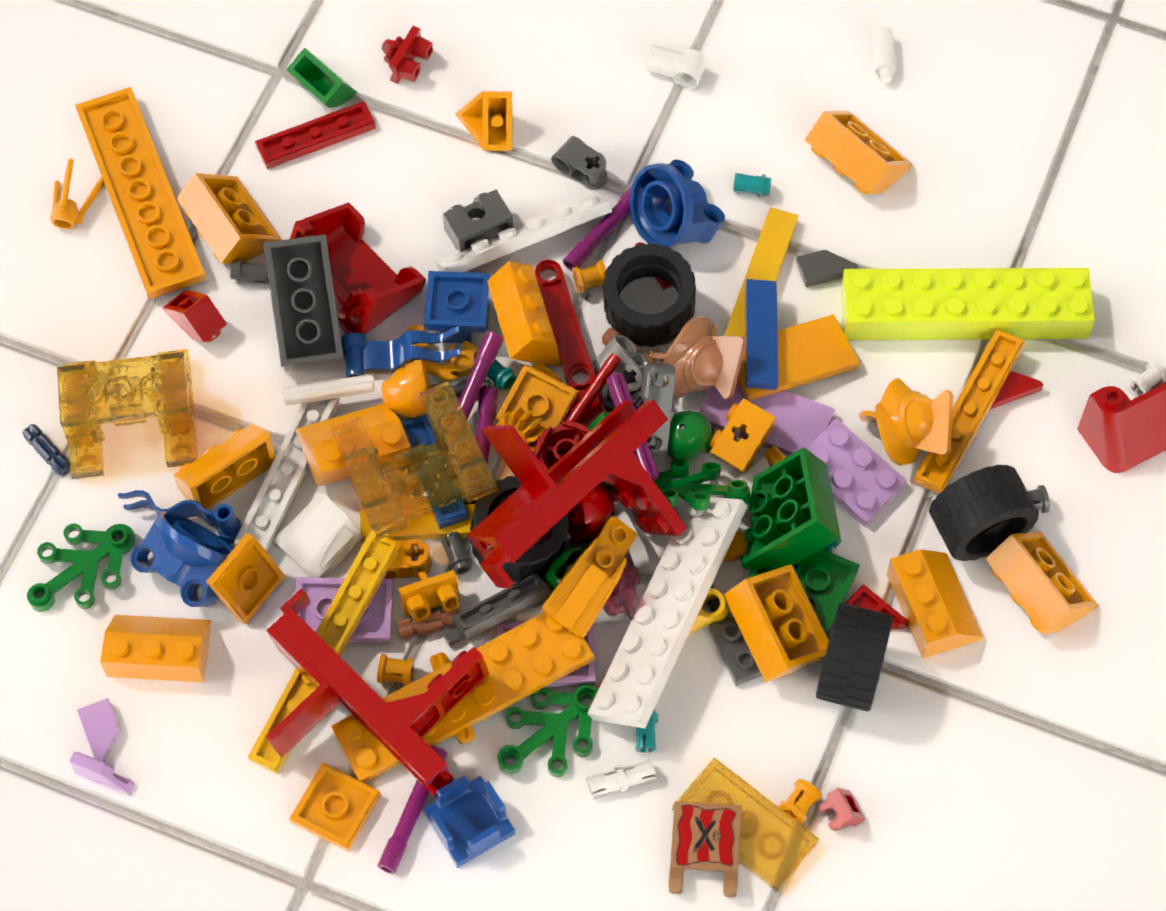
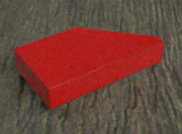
[990,371,1044,409]
[845,584,909,629]

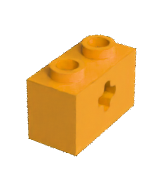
[709,398,777,474]

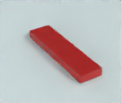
[255,101,376,169]

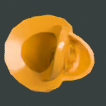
[859,378,954,466]

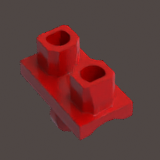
[381,25,433,84]

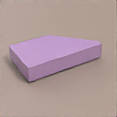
[77,698,120,762]
[69,751,135,795]

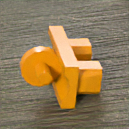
[398,570,460,622]

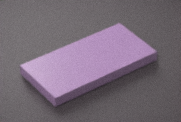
[699,383,835,456]

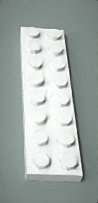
[587,497,748,728]

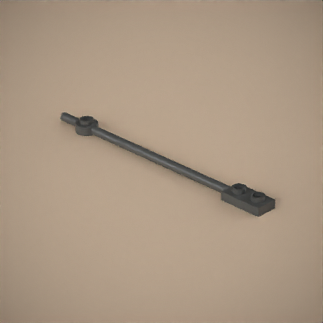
[593,359,762,686]

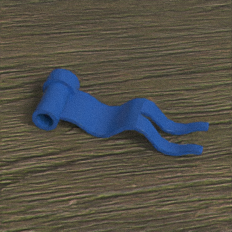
[341,326,461,378]
[117,490,242,544]

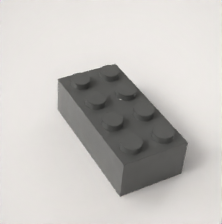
[263,234,343,367]

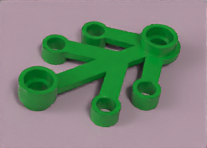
[654,460,750,511]
[27,523,135,612]
[497,685,599,777]

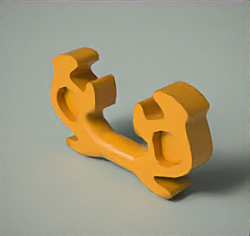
[401,324,478,383]

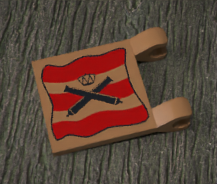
[668,801,742,898]

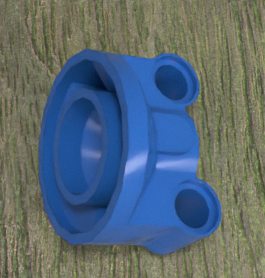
[629,159,725,247]
[131,511,234,607]

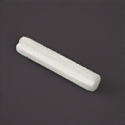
[282,374,375,406]

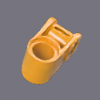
[384,539,432,579]

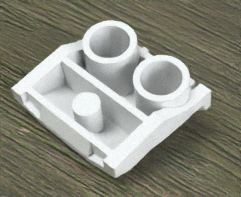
[273,493,362,578]

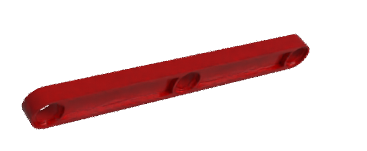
[535,260,619,501]

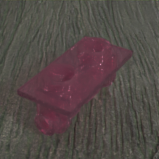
[603,555,640,620]

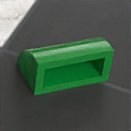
[286,47,357,108]

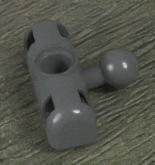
[632,362,676,457]

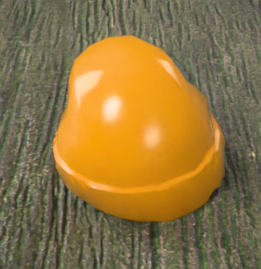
[381,360,430,418]

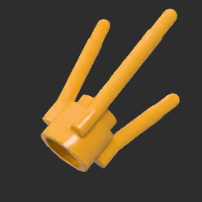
[50,158,104,230]

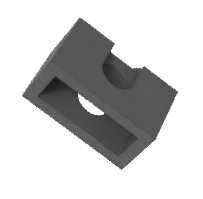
[443,189,514,252]

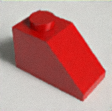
[162,290,227,343]

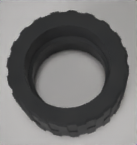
[603,243,696,347]
[929,464,1039,561]
[470,475,570,582]
[816,602,893,712]

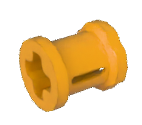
[572,260,606,294]
[377,653,414,686]
[779,779,822,824]

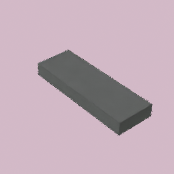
[452,573,552,640]

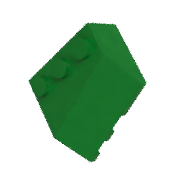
[741,447,841,569]

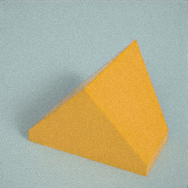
[455,91,513,151]

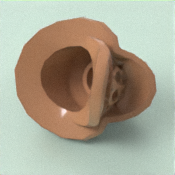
[649,316,746,400]

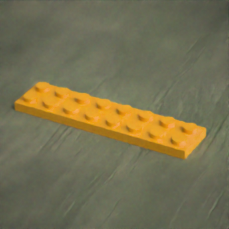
[75,87,206,299]
[331,612,595,783]

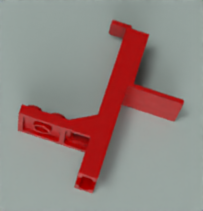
[467,399,687,589]
[266,589,489,798]

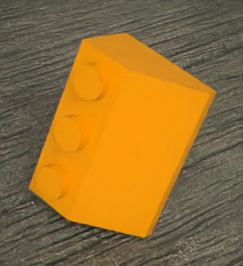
[805,111,913,195]
[177,173,282,264]
[487,261,561,367]
[296,403,411,487]
[173,423,275,510]
[986,531,1099,634]
[886,549,983,659]
[723,564,829,683]
[100,615,212,682]

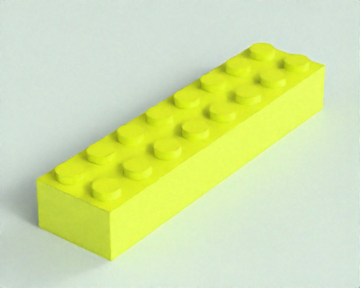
[841,268,1095,340]

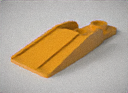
[542,516,637,638]

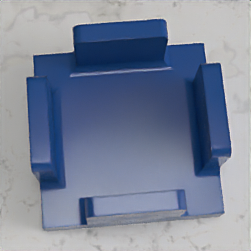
[424,271,490,344]
[423,775,515,868]

